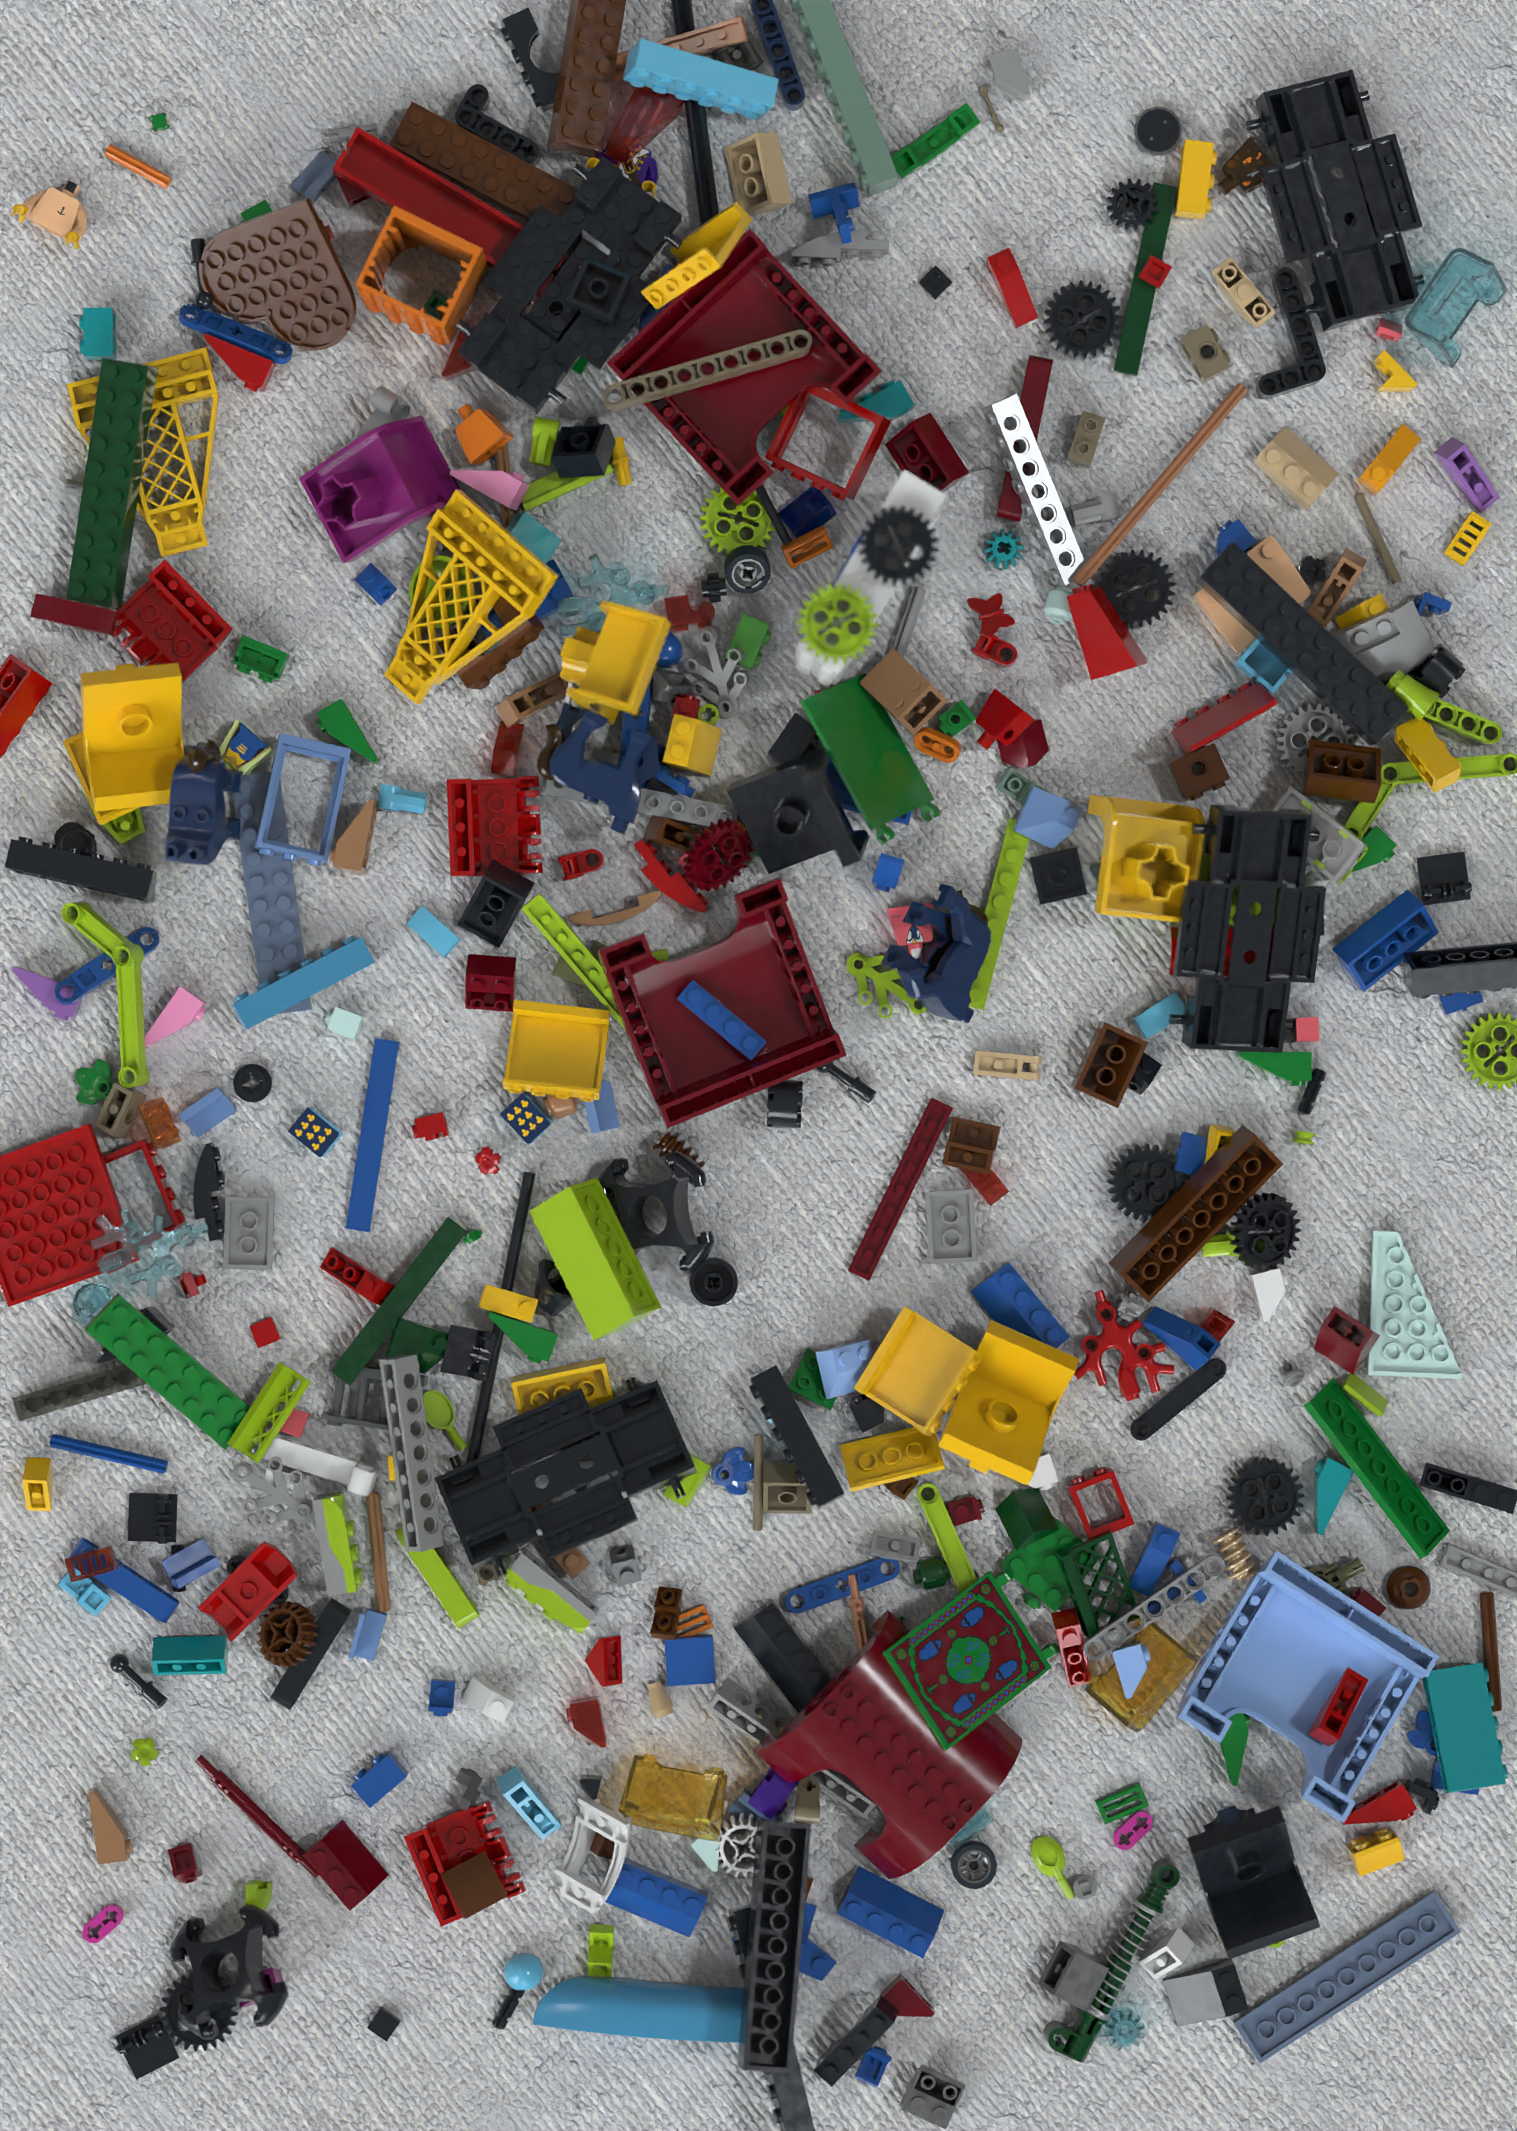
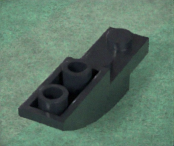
[193,1143,225,1241]
[1419,1462,1517,1514]

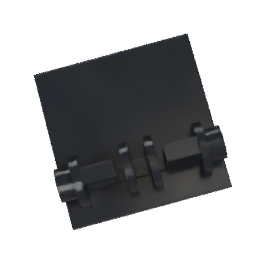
[1417,852,1472,905]
[440,1324,497,1381]
[128,1493,178,1544]
[115,2015,180,2080]

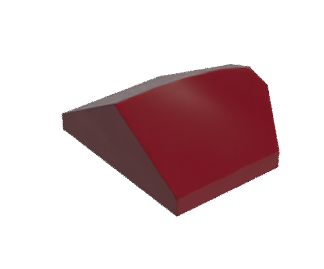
[996,719,1049,769]

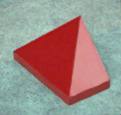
[585,1635,623,1687]

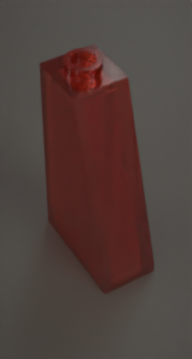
[605,86,684,164]

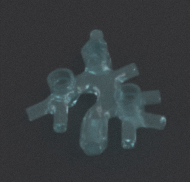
[557,554,669,636]
[90,1209,209,1297]

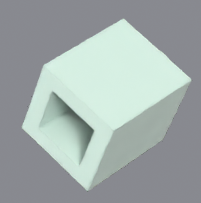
[325,1007,364,1039]

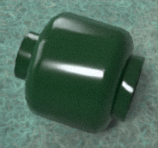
[912,1556,950,1590]

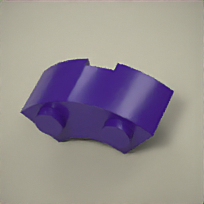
[747,1767,800,1820]

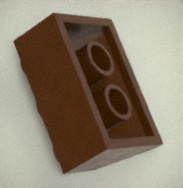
[1303,739,1381,804]
[1070,1021,1148,1108]

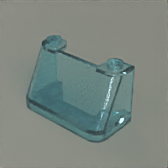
[1405,248,1507,368]

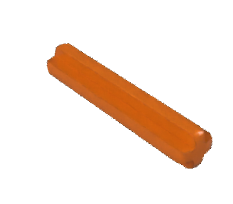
[105,144,172,189]

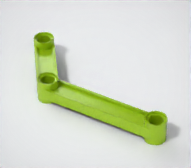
[1344,753,1517,840]
[62,901,150,1088]
[916,1481,977,1593]

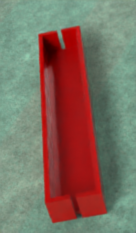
[333,127,568,297]

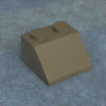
[763,1460,811,1514]

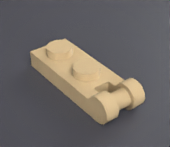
[973,1051,1042,1081]

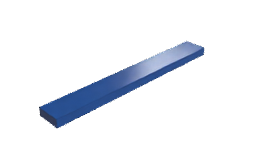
[346,1038,400,1232]

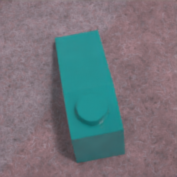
[1314,1456,1354,1535]

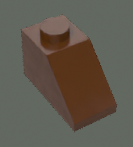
[643,816,702,854]

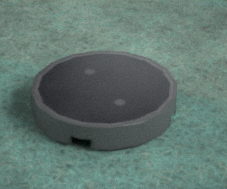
[1134,107,1182,156]

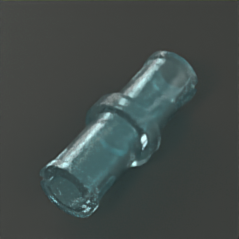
[949,1809,994,1851]

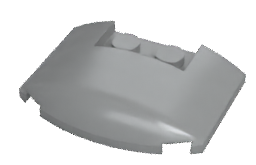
[1332,598,1435,686]

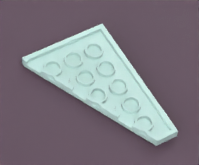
[1367,1230,1462,1379]

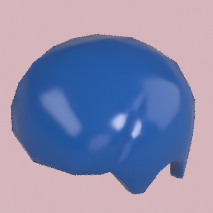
[655,631,683,669]

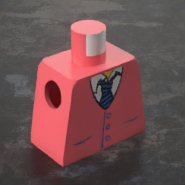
[887,902,933,959]

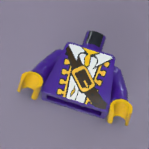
[585,131,659,198]

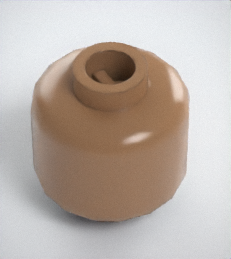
[542,1094,580,1119]

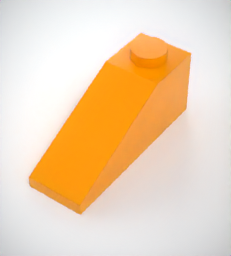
[1357,424,1421,495]

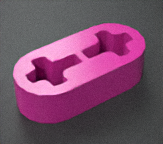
[1113,1810,1153,1850]
[83,1903,124,1943]

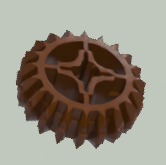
[256,1601,319,1667]

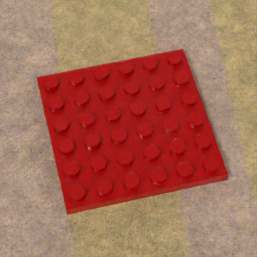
[0,1123,140,1307]

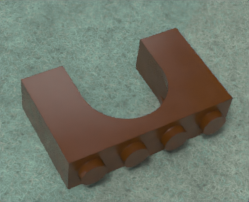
[437,595,545,690]

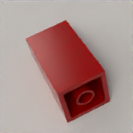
[1066,584,1148,680]

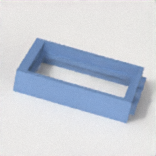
[255,733,351,867]

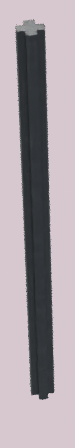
[671,0,719,226]

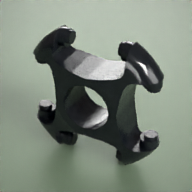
[598,1151,715,1272]
[169,1904,289,2040]

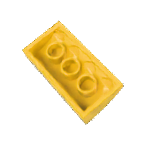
[511,1357,614,1415]

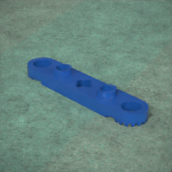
[178,304,293,364]
[619,676,653,767]
[55,927,159,1005]
[785,1557,900,1614]

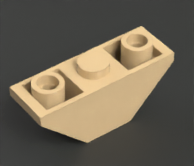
[1212,257,1276,329]

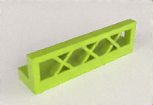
[521,463,613,512]
[227,1362,311,1464]

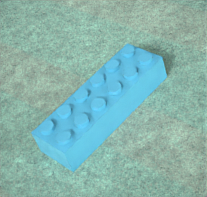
[623,39,779,120]

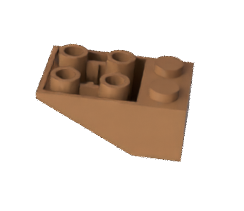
[859,648,948,735]

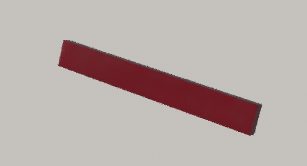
[848,1097,953,1281]

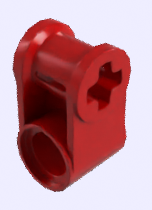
[970,629,1017,668]
[557,849,605,882]

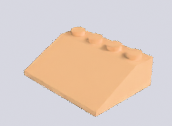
[1192,535,1312,654]

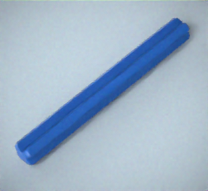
[50,1434,168,1473]

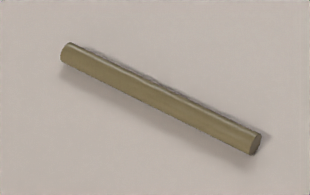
[1354,493,1402,584]
[753,1434,764,1531]

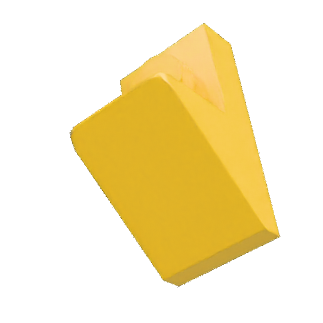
[1374,350,1418,392]

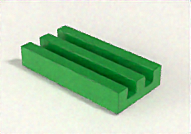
[1095,1782,1149,1824]

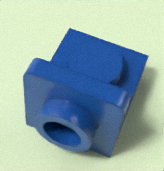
[1414,592,1452,616]
[428,1679,456,1716]

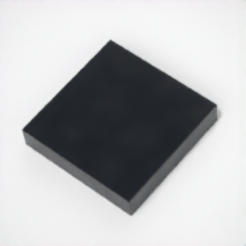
[1029,847,1087,905]

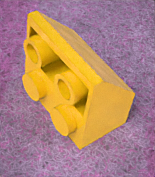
[1346,1827,1405,1877]

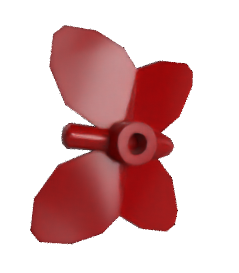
[967,593,1015,636]

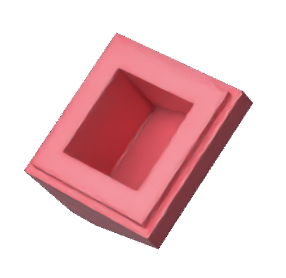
[1375,318,1403,342]
[1294,1017,1319,1042]
[280,1408,309,1437]

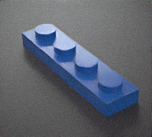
[677,980,767,1061]

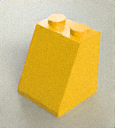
[663,714,722,777]

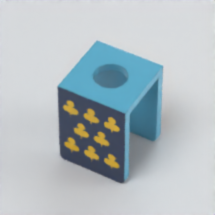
[500,1093,552,1144]
[288,1107,342,1157]

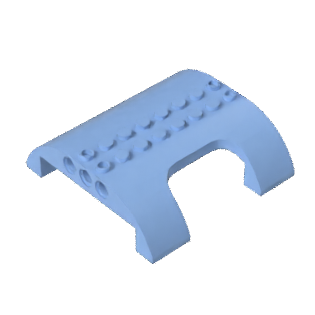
[1178,1551,1439,1823]

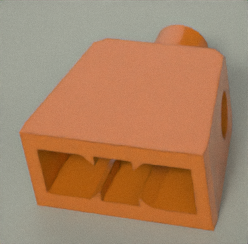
[455,404,514,466]

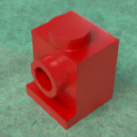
[672,694,701,719]
[412,1112,450,1141]

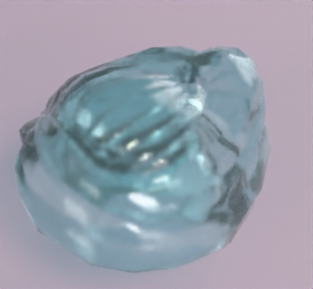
[72,1283,114,1326]

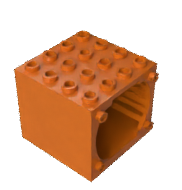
[355,206,488,346]

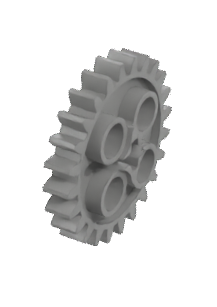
[1275,703,1355,780]

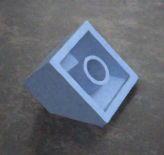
[815,1339,874,1399]
[1112,1640,1151,1699]

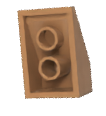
[329,799,378,874]

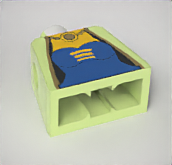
[219,719,274,775]

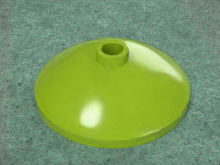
[409,555,469,628]

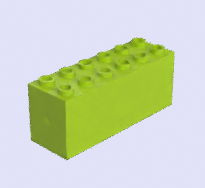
[530,1178,662,1341]

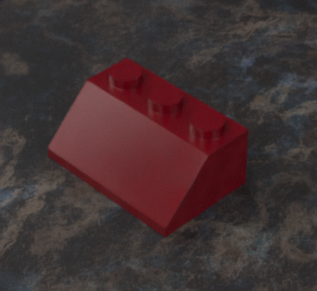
[885,413,970,493]
[303,1819,389,1911]

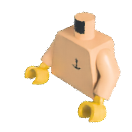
[11,180,88,249]

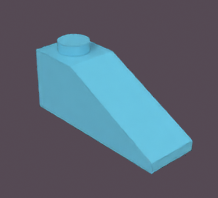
[497,1766,562,1840]

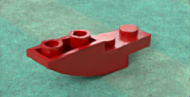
[634,839,709,913]

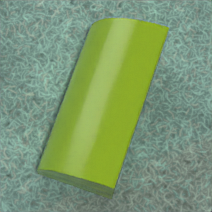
[663,1451,712,1507]

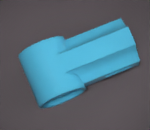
[377,784,427,814]

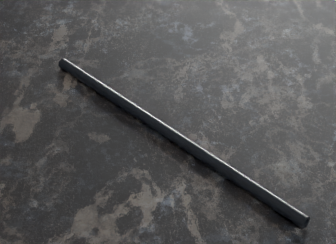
[466,1171,536,1464]

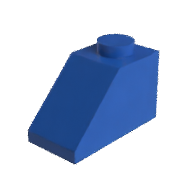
[1215,519,1256,558]
[872,853,905,893]

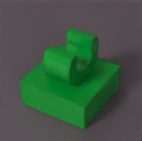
[423,289,449,321]

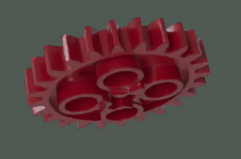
[682,818,754,892]

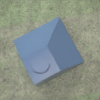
[1013,786,1083,849]

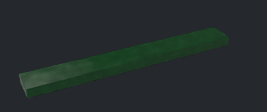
[1113,182,1177,377]
[331,1217,467,1386]

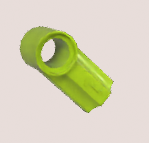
[529,416,560,467]
[1201,1231,1239,1257]

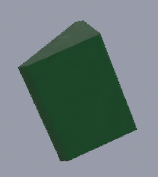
[995,1488,1059,1551]

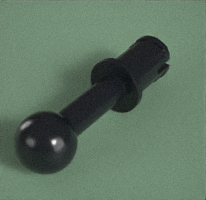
[190,238,214,310]
[816,1061,876,1104]
[110,1654,168,1710]

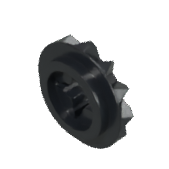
[233,1064,272,1102]

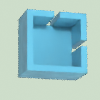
[1233,639,1292,695]

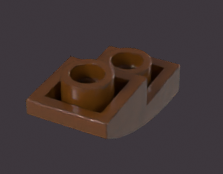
[650,1586,683,1640]

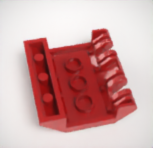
[111,559,233,683]
[447,776,543,877]
[404,1800,526,1926]

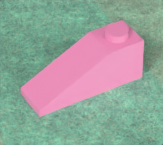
[449,470,530,510]
[145,986,207,1048]

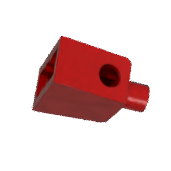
[976,689,1035,750]

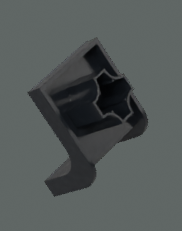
[727,750,869,874]
[1187,1805,1320,1959]

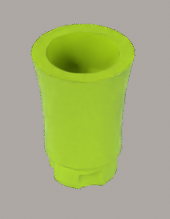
[1386,670,1440,721]

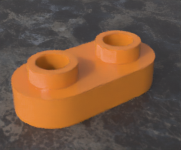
[914,727,961,763]

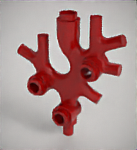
[1074,1290,1174,1401]

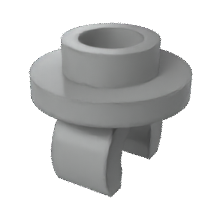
[1279,1360,1305,1387]
[1073,1875,1097,1900]

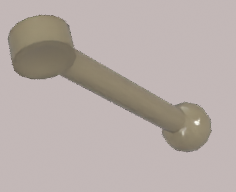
[979,86,1004,133]

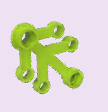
[847,953,927,1019]

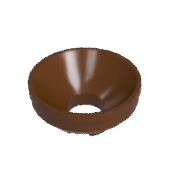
[1386,1565,1431,1609]

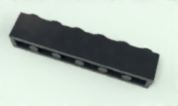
[748,1365,845,1510]

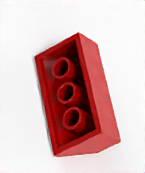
[0,654,53,758]

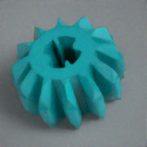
[983,528,1024,570]

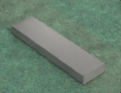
[1438,1542,1517,1598]

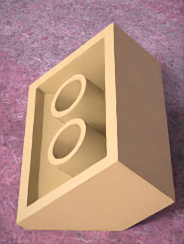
[724,132,792,216]
[1253,426,1339,510]

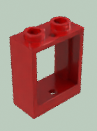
[1067,1466,1135,1540]

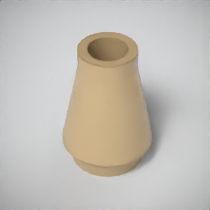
[647,1681,674,1719]

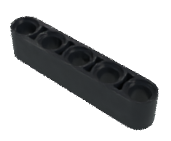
[270,1598,352,1710]

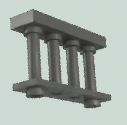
[321,1360,428,1430]

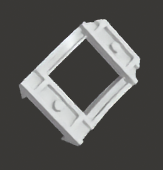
[556,1797,632,1914]

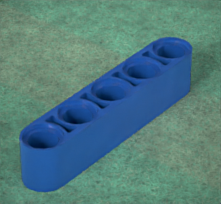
[68,1538,180,1623]

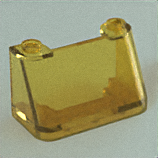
[1084,1619,1198,1732]
[618,1754,728,1841]

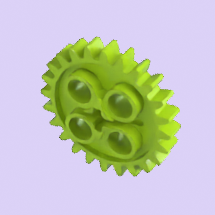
[699,486,777,557]
[797,583,878,665]
[1459,1012,1517,1090]

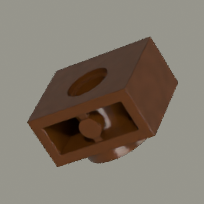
[1168,743,1230,801]

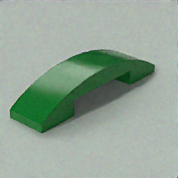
[891,103,981,179]

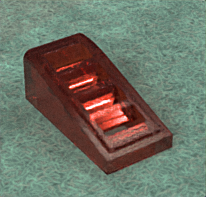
[64,1545,118,1582]

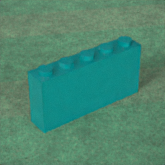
[1422,1663,1508,1794]

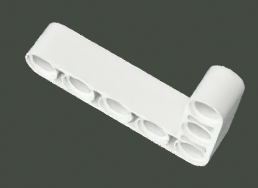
[263,1435,379,1496]

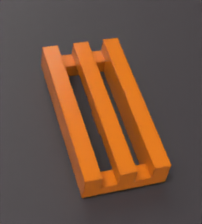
[780,525,834,569]
[676,1604,713,1637]

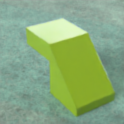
[587,1924,614,1977]

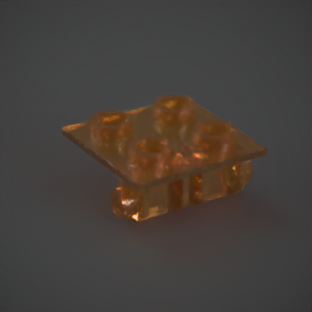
[137,1097,181,1150]

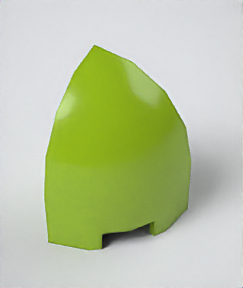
[245,1880,272,1911]

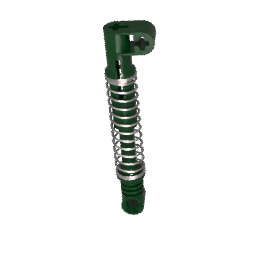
[1043,1859,1180,2063]

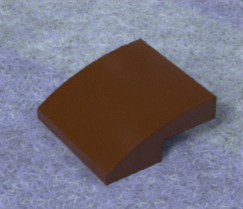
[942,1116,1001,1174]
[441,1851,508,1919]

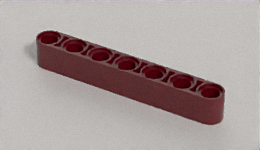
[996,355,1053,522]

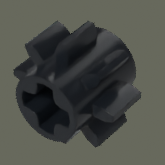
[701,573,727,603]

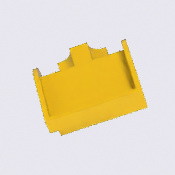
[560,601,671,725]
[80,663,185,812]
[1087,794,1205,922]
[938,1320,1079,1486]

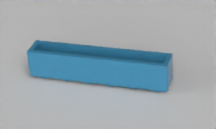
[231,935,375,1031]

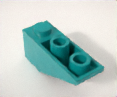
[837,380,915,422]

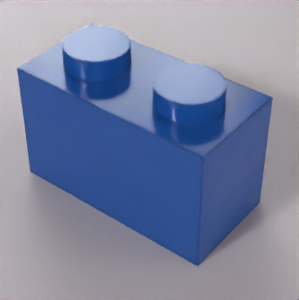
[351,1751,408,1808]

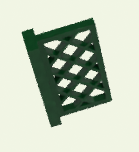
[1055,1531,1140,1643]

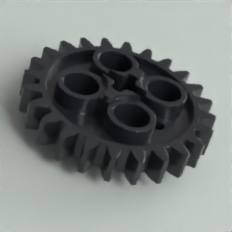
[1043,280,1122,360]
[858,505,939,587]
[1098,549,1176,628]
[1106,1143,1185,1222]
[1229,1192,1301,1271]
[1226,1457,1305,1536]
[160,1972,239,2052]

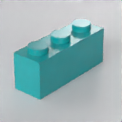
[151,1635,229,1675]

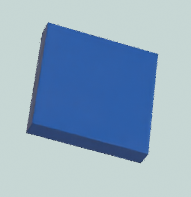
[664,1634,715,1686]

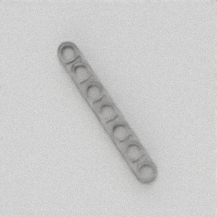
[1083,1554,1225,1660]

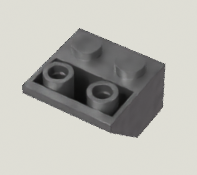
[1038,1941,1109,2012]
[901,2064,966,2129]

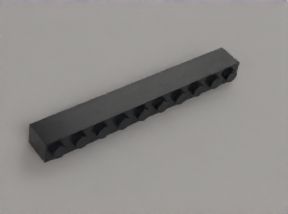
[727,1904,815,2131]

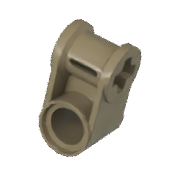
[794,1777,820,1825]

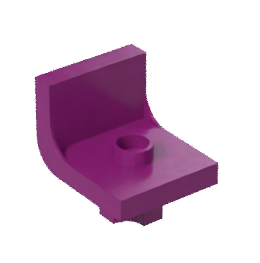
[299,416,461,564]

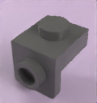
[609,1545,641,1587]
[455,1767,483,1811]

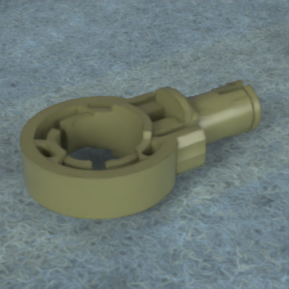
[1307,1557,1366,1592]

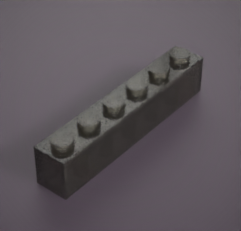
[12,1365,147,1421]

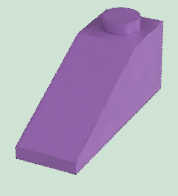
[1433,437,1500,513]
[12,966,83,1021]

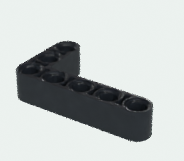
[1255,267,1326,399]

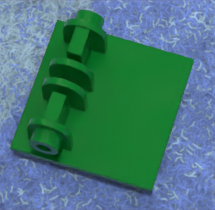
[788,1348,837,1411]

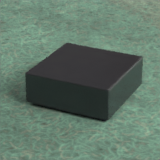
[918,265,952,300]
[367,2007,401,2042]

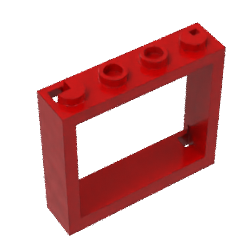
[765,387,891,501]
[103,1139,186,1248]

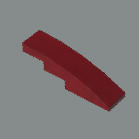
[30,593,119,636]

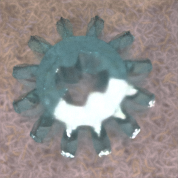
[1104,2009,1145,2051]

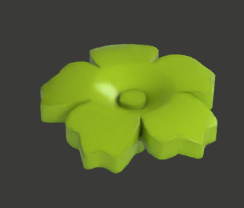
[129,1737,158,1767]

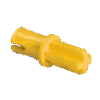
[611,437,632,486]

